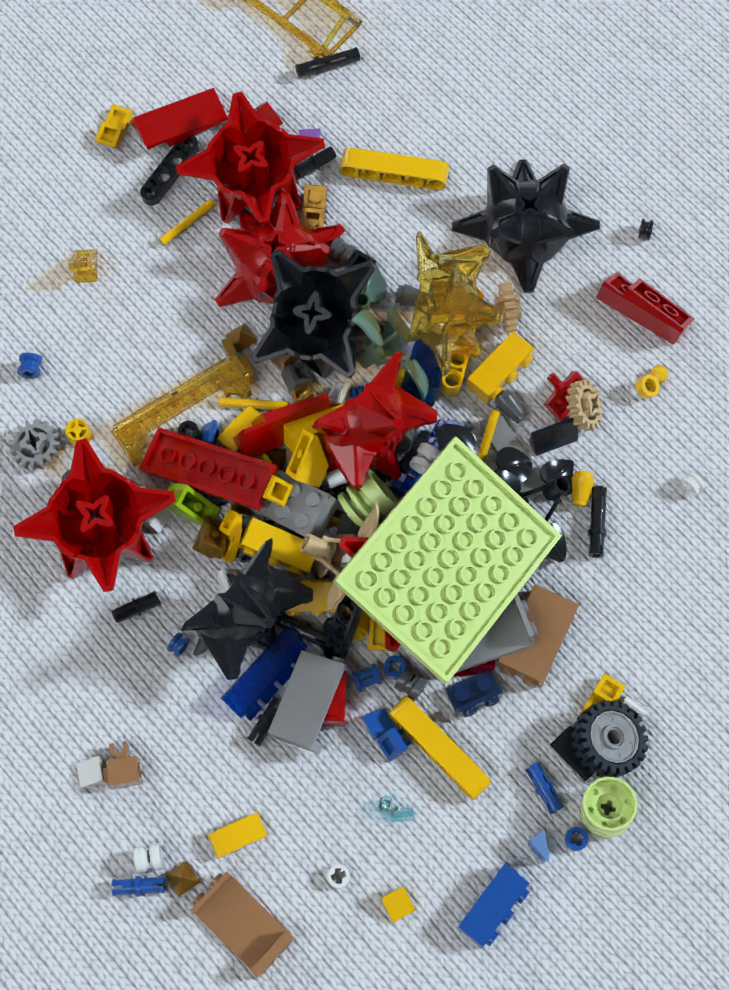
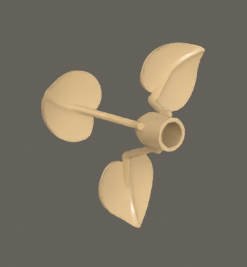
[300,502,379,611]

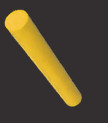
[159,199,215,246]
[219,398,289,410]
[477,410,500,463]

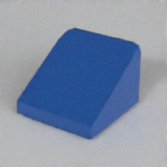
[199,420,220,445]
[362,708,394,741]

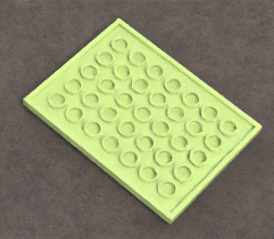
[332,436,562,684]

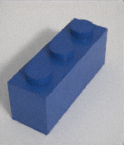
[457,864,530,948]

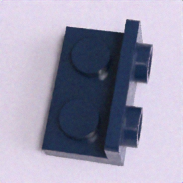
[445,671,503,718]

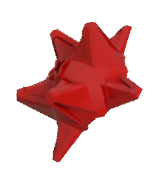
[176,92,325,224]
[214,192,345,307]
[312,352,438,489]
[13,438,176,592]

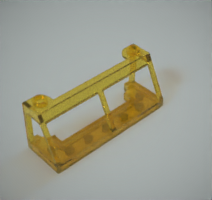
[238,0,363,58]
[109,355,252,467]

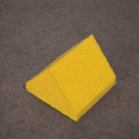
[262,475,294,507]

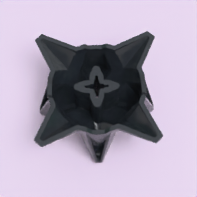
[452,159,600,293]
[251,249,385,378]
[180,538,313,680]

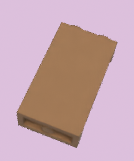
[497,584,579,688]
[190,872,295,978]

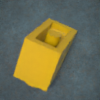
[285,429,329,488]

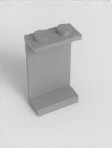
[456,593,538,673]
[268,650,353,754]

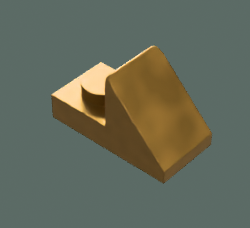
[192,515,227,559]

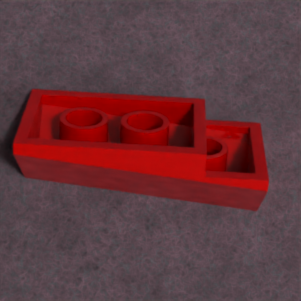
[130,88,228,150]
[596,272,695,345]
[233,393,330,458]

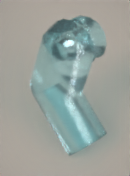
[378,796,414,822]

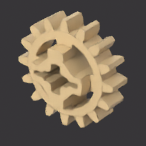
[494,282,522,333]
[566,379,604,431]

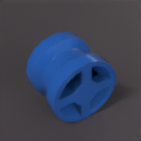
[17,352,43,379]

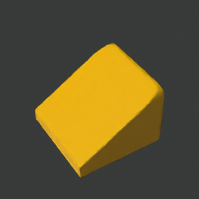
[381,886,416,923]

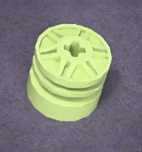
[337,469,399,527]
[580,777,637,839]

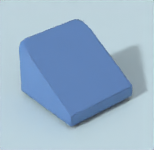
[528,829,549,863]

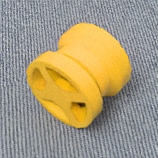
[65,419,92,445]

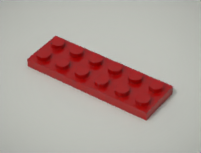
[139,427,279,512]

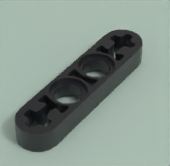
[140,136,199,206]
[323,595,363,660]

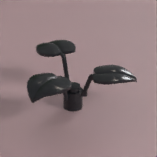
[434,424,533,483]
[496,459,574,562]

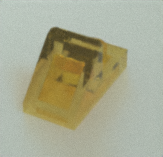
[68,249,98,283]

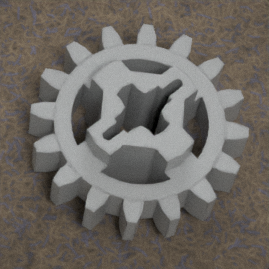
[9,419,61,470]

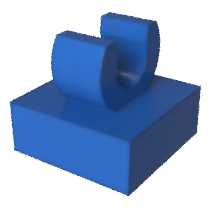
[377,727,411,762]

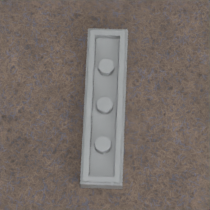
[480,412,543,501]

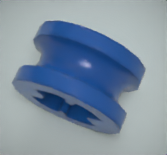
[167,632,190,657]
[384,655,406,680]
[564,827,589,851]

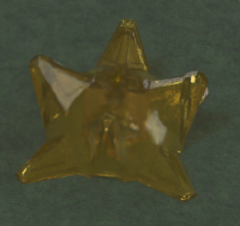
[410,231,504,376]

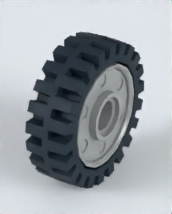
[571,700,649,778]

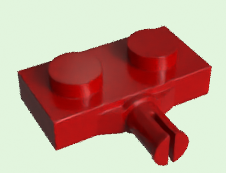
[543,371,584,421]

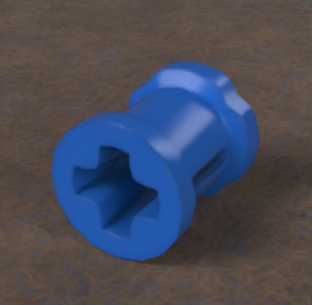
[352,663,382,693]

